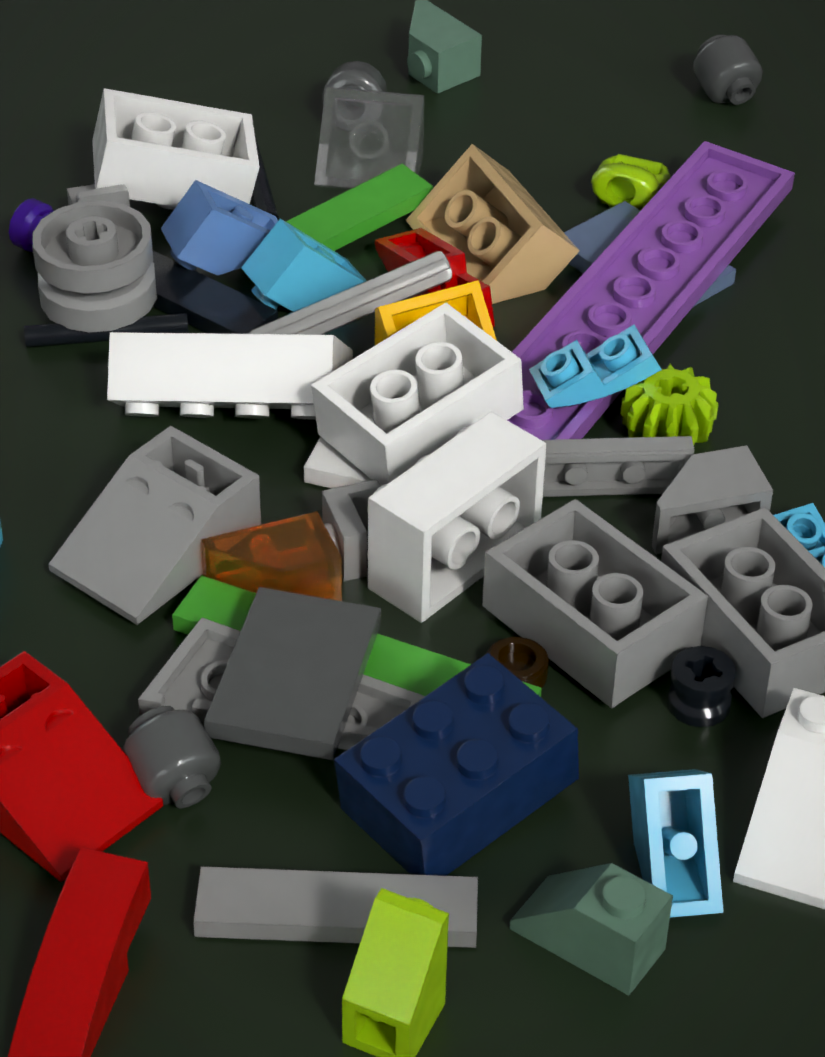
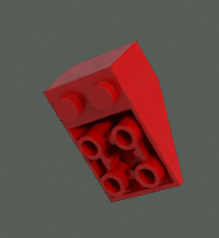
[0,651,163,882]

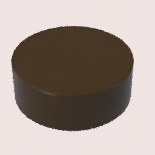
[486,637,549,688]

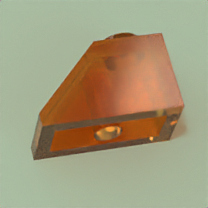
[201,511,342,601]

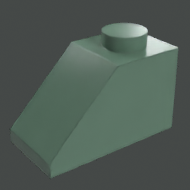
[407,0,482,94]
[510,863,673,996]

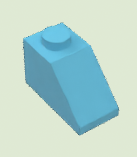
[241,218,367,312]
[628,769,723,918]

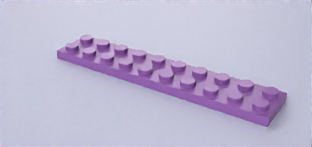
[507,141,795,440]

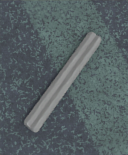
[248,251,452,335]

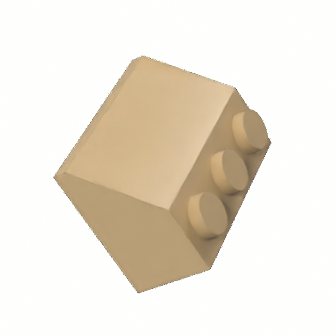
[406,144,580,304]

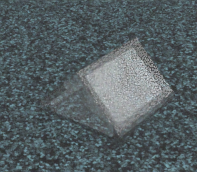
[314,87,424,189]

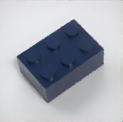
[334,653,579,876]

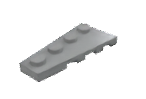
[138,618,425,750]

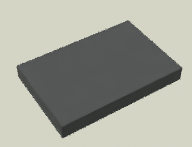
[204,587,381,760]

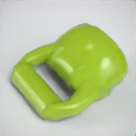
[591,154,671,210]

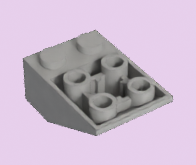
[49,426,261,625]

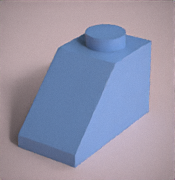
[161,180,278,276]

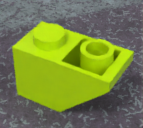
[342,888,449,1057]

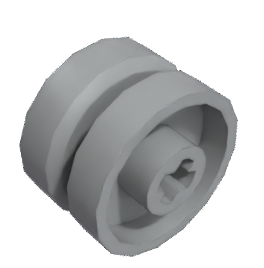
[33,200,157,333]

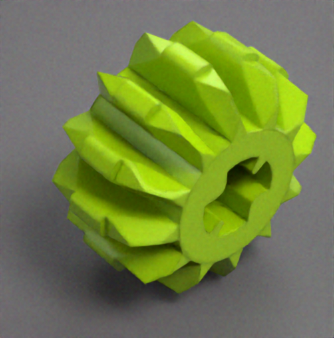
[621,363,718,445]

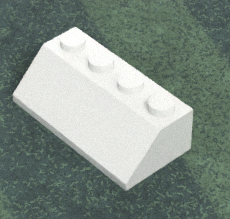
[107,332,353,419]

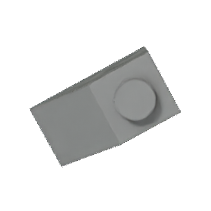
[652,445,773,554]

